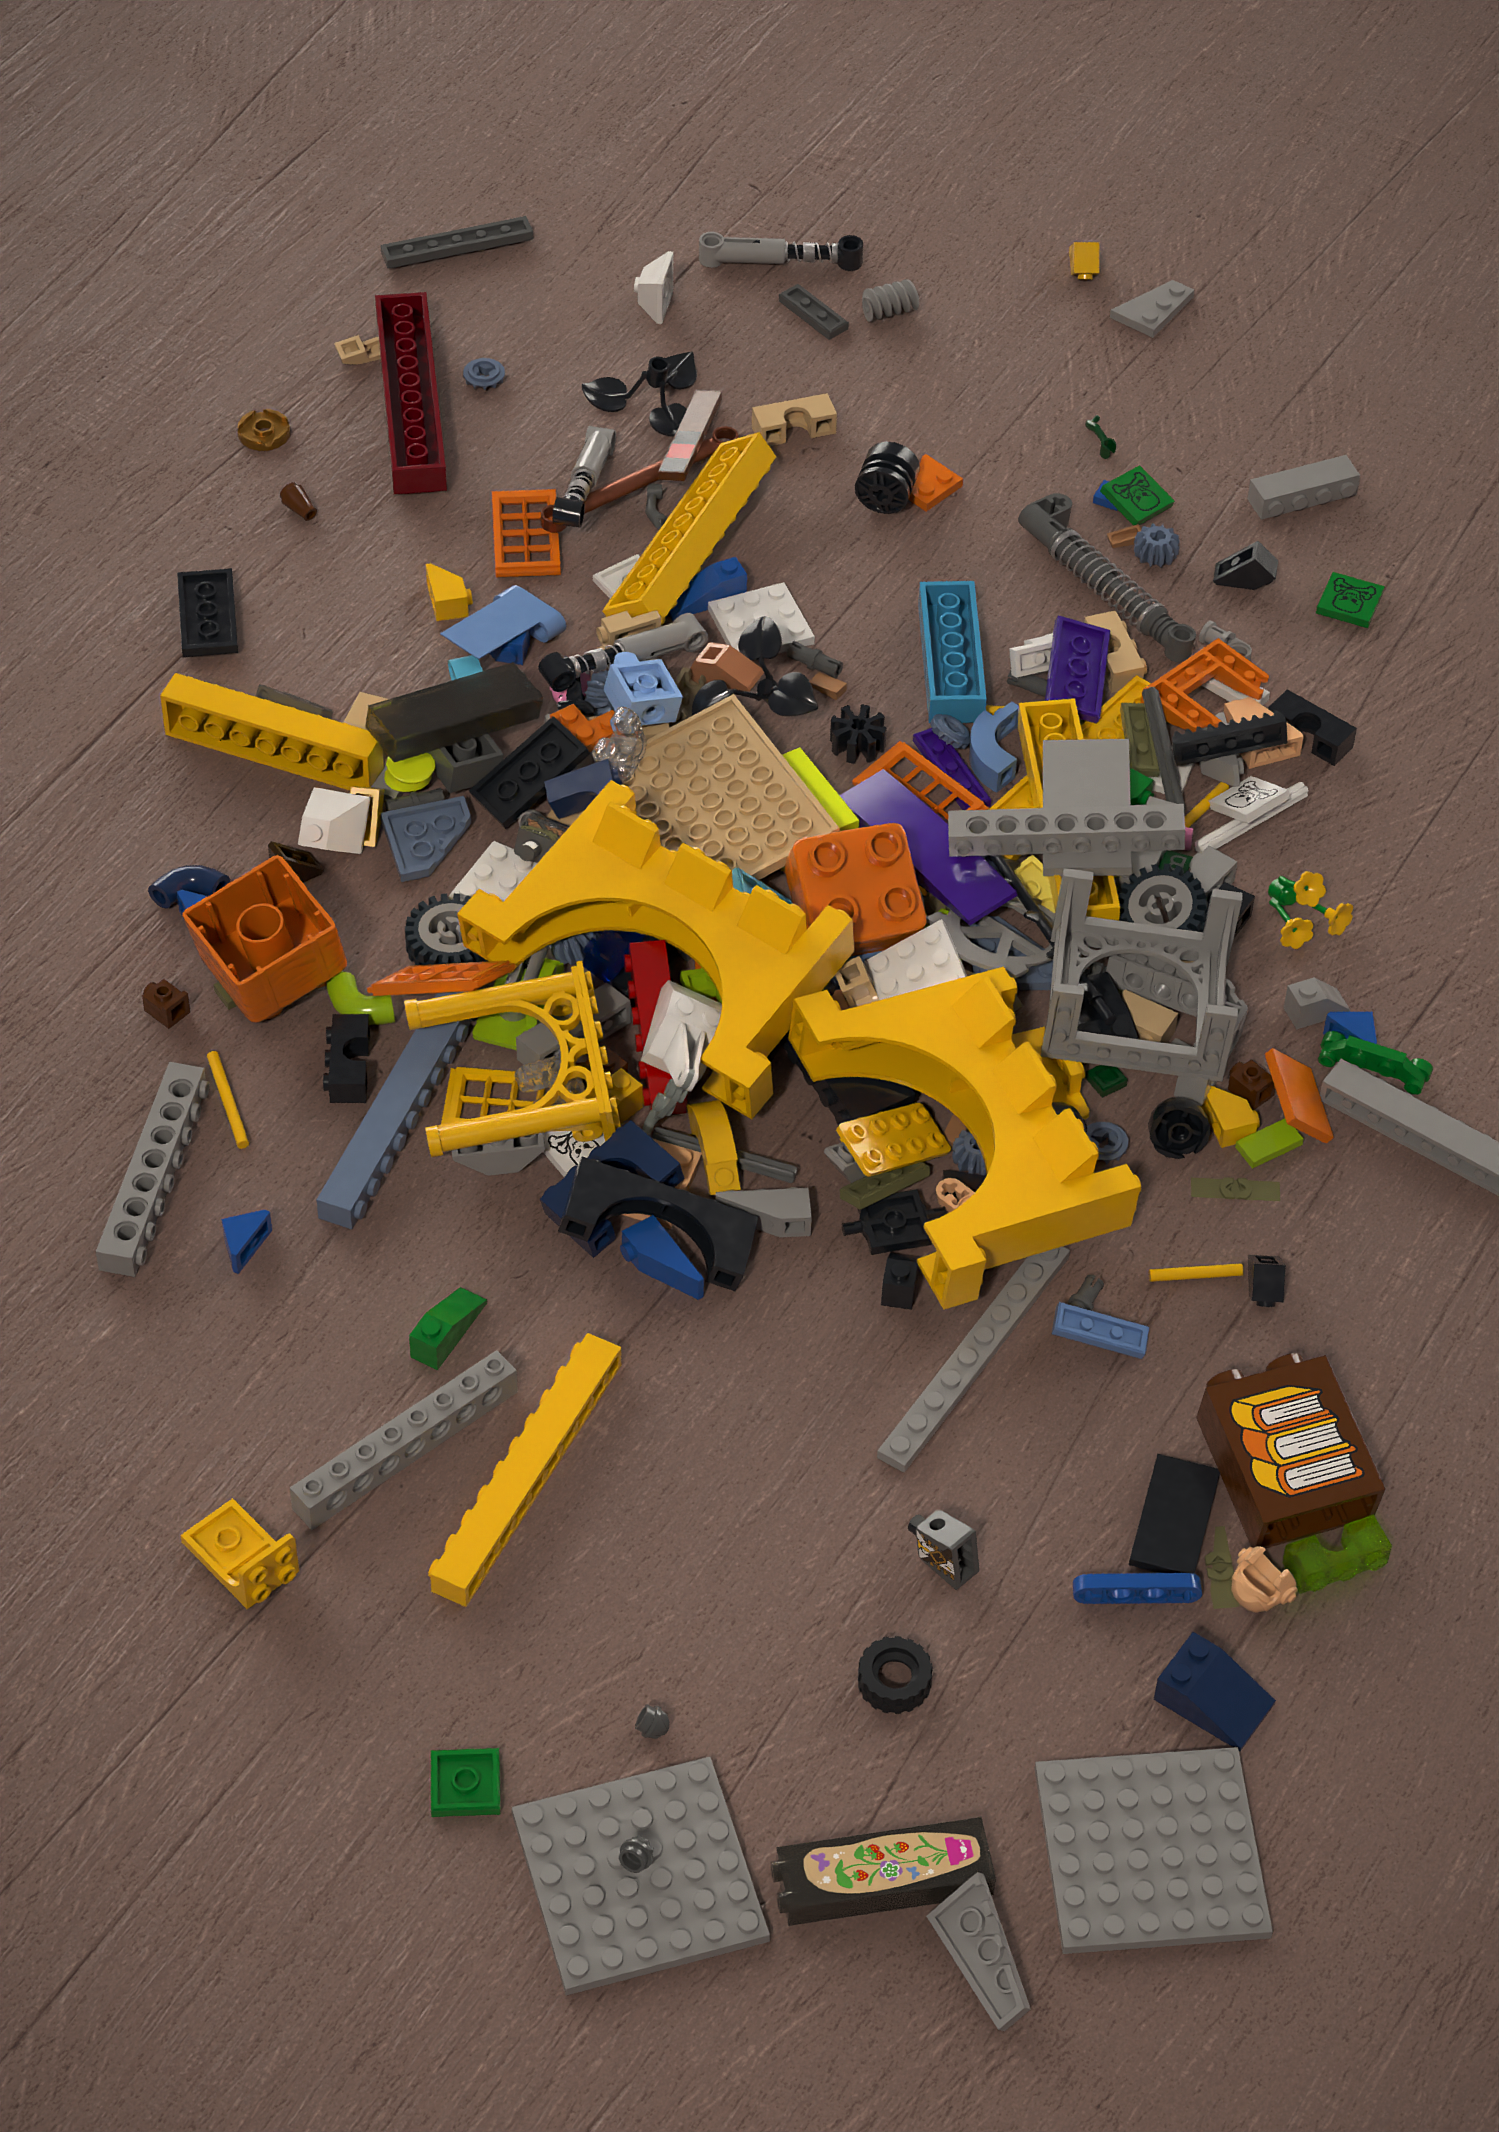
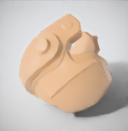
[1231,1546,1298,1613]

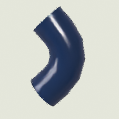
[148,865,230,909]

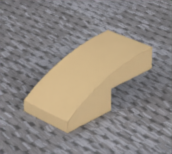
[334,335,380,365]

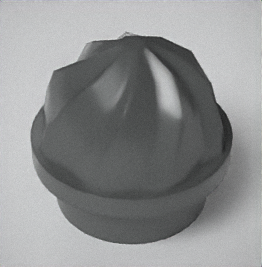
[635,1704,670,1739]
[619,1836,654,1873]

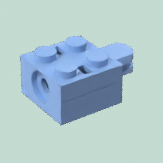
[603,652,683,728]

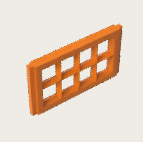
[492,489,561,577]
[852,741,989,820]
[367,960,515,996]

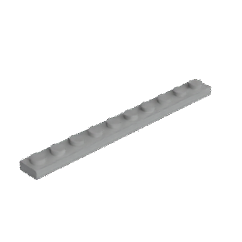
[877,1247,1070,1473]

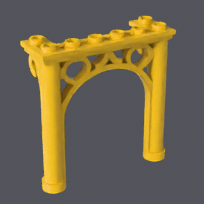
[404,960,621,1158]

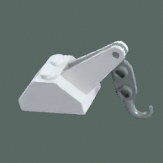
[641,980,722,1136]

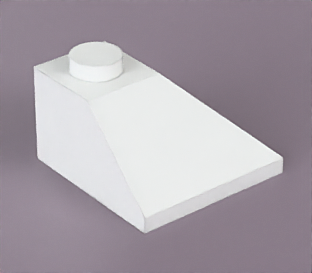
[634,251,673,324]
[298,787,371,854]

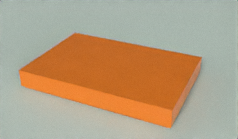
[1265,1048,1334,1143]

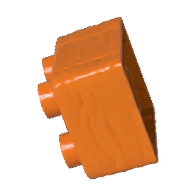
[784,823,927,957]
[182,855,347,1023]

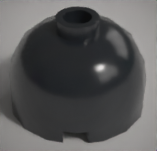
[1148,1096,1210,1159]

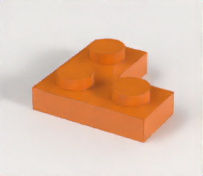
[550,704,628,752]

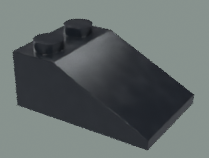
[1050,972,1138,1065]

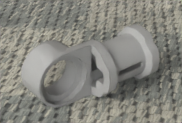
[1199,620,1252,661]

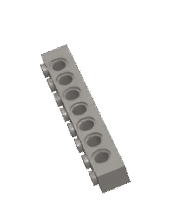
[948,804,1185,857]
[96,1062,210,1277]
[290,1350,518,1530]

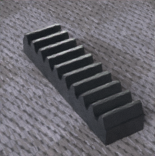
[1172,710,1288,766]

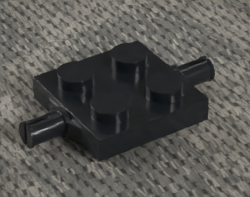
[842,1189,947,1255]

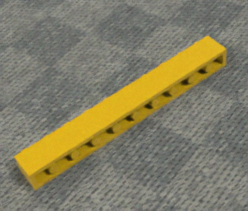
[428,1333,621,1607]

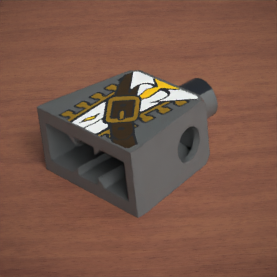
[908,1510,980,1590]

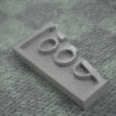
[926,1872,1031,2031]

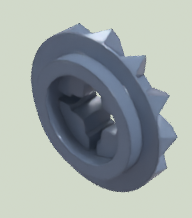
[463,358,505,390]
[930,714,971,749]
[1086,1122,1128,1164]

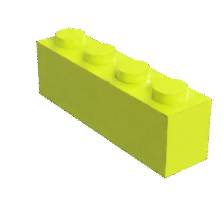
[782,747,859,831]

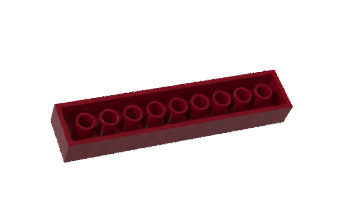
[375,292,447,494]

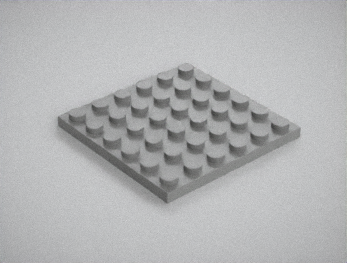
[1034,1747,1273,1954]
[512,1757,770,1996]

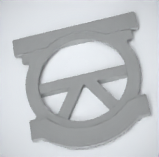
[926,896,1090,979]

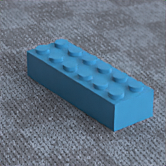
[918,581,987,723]

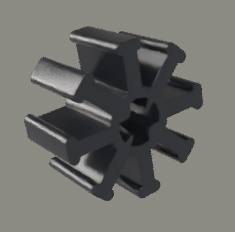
[830,704,887,764]

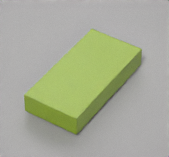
[1235,1118,1304,1169]

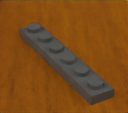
[380,216,533,268]

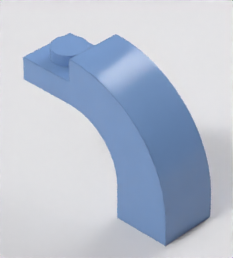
[969,701,1019,793]

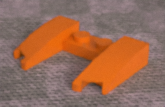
[1140,638,1270,732]

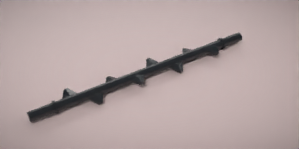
[988,855,1116,1026]

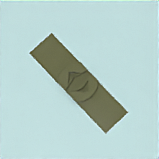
[1191,1177,1280,1201]
[1204,1526,1240,1609]

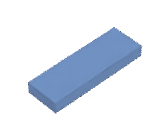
[1051,1302,1149,1359]

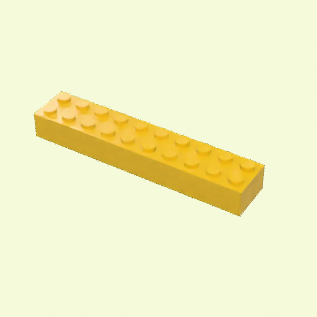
[602,432,776,625]
[1017,698,1120,921]

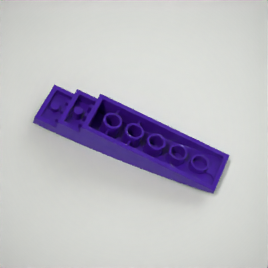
[840,769,1018,925]

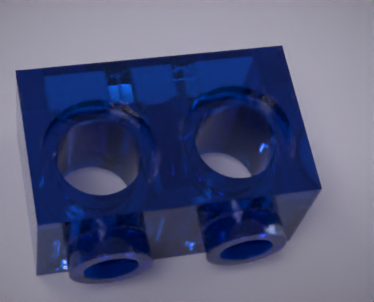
[582,930,645,984]

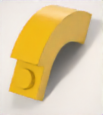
[687,1100,741,1195]

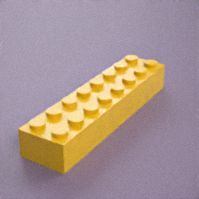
[160,673,384,791]

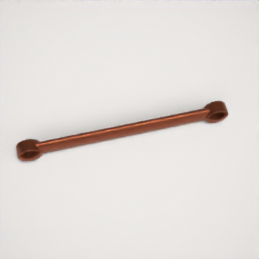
[541,426,739,533]

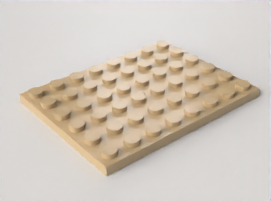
[609,694,840,880]

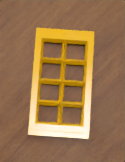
[441,1067,583,1133]

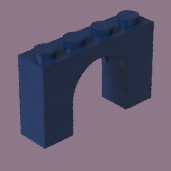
[544,759,624,819]
[540,1120,685,1258]

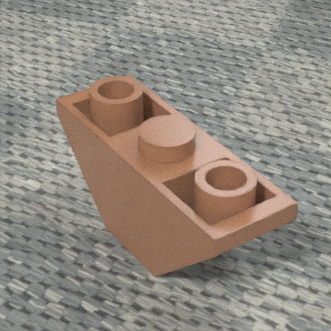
[690,642,764,692]

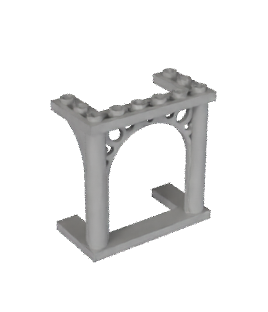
[1041,868,1242,1082]

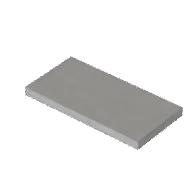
[1043,739,1132,876]

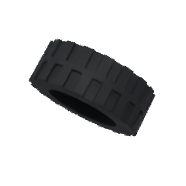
[858,1636,933,1714]

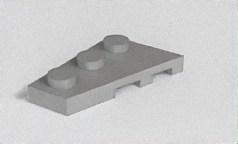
[1110,280,1194,338]

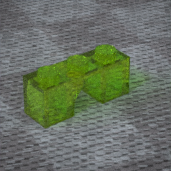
[1282,1514,1392,1594]

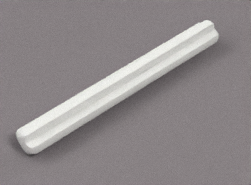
[1195,782,1309,854]

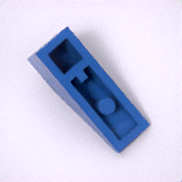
[668,557,747,621]
[620,1215,704,1300]

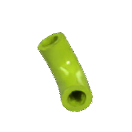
[326,972,395,1025]

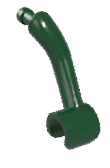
[1085,415,1116,459]

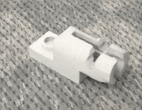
[1010,633,1053,678]

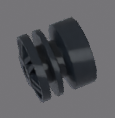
[855,441,920,514]

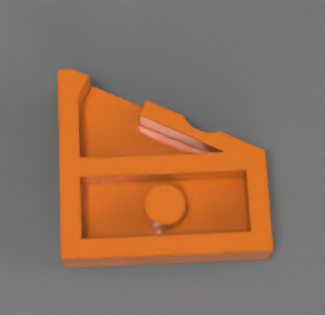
[909,454,963,512]

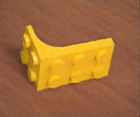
[181,1498,299,1609]

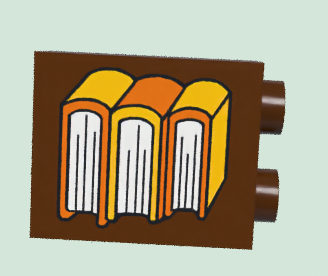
[1196,1353,1385,1549]

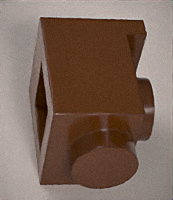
[142,979,190,1029]
[1228,1059,1276,1110]

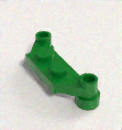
[1318,1031,1433,1095]

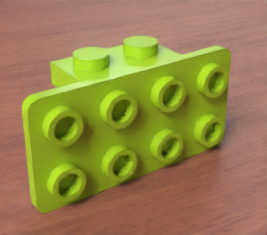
[472,958,564,1050]

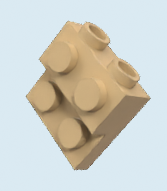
[596,610,661,669]

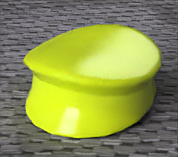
[384,749,435,792]

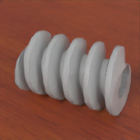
[862,279,919,322]

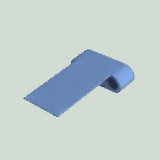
[440,585,566,660]

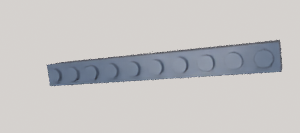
[316,991,478,1229]

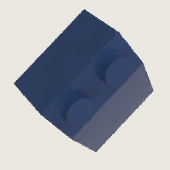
[1154,1632,1276,1751]

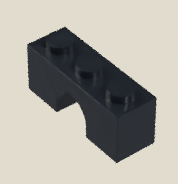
[1268,689,1357,766]
[323,1014,370,1103]

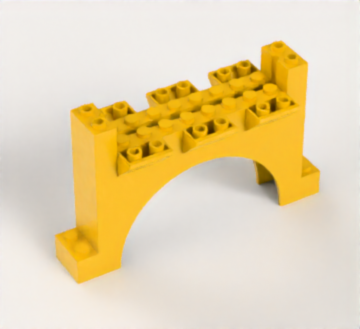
[457,780,854,1119]
[788,966,1141,1310]

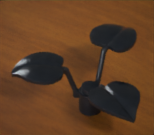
[582,352,697,437]
[692,616,818,716]

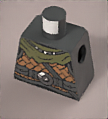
[514,812,570,863]

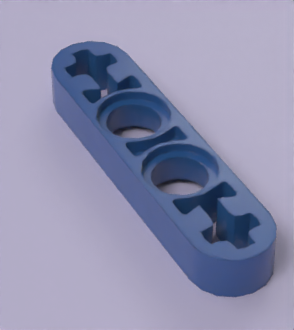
[1072,1573,1202,1604]

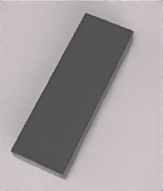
[779,284,849,340]

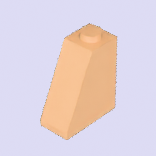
[1223,697,1304,769]

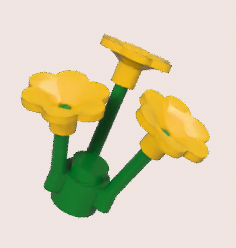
[1268,871,1353,949]

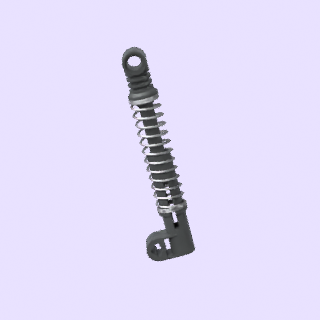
[1018,493,1196,662]

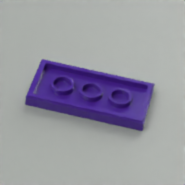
[1045,615,1110,724]

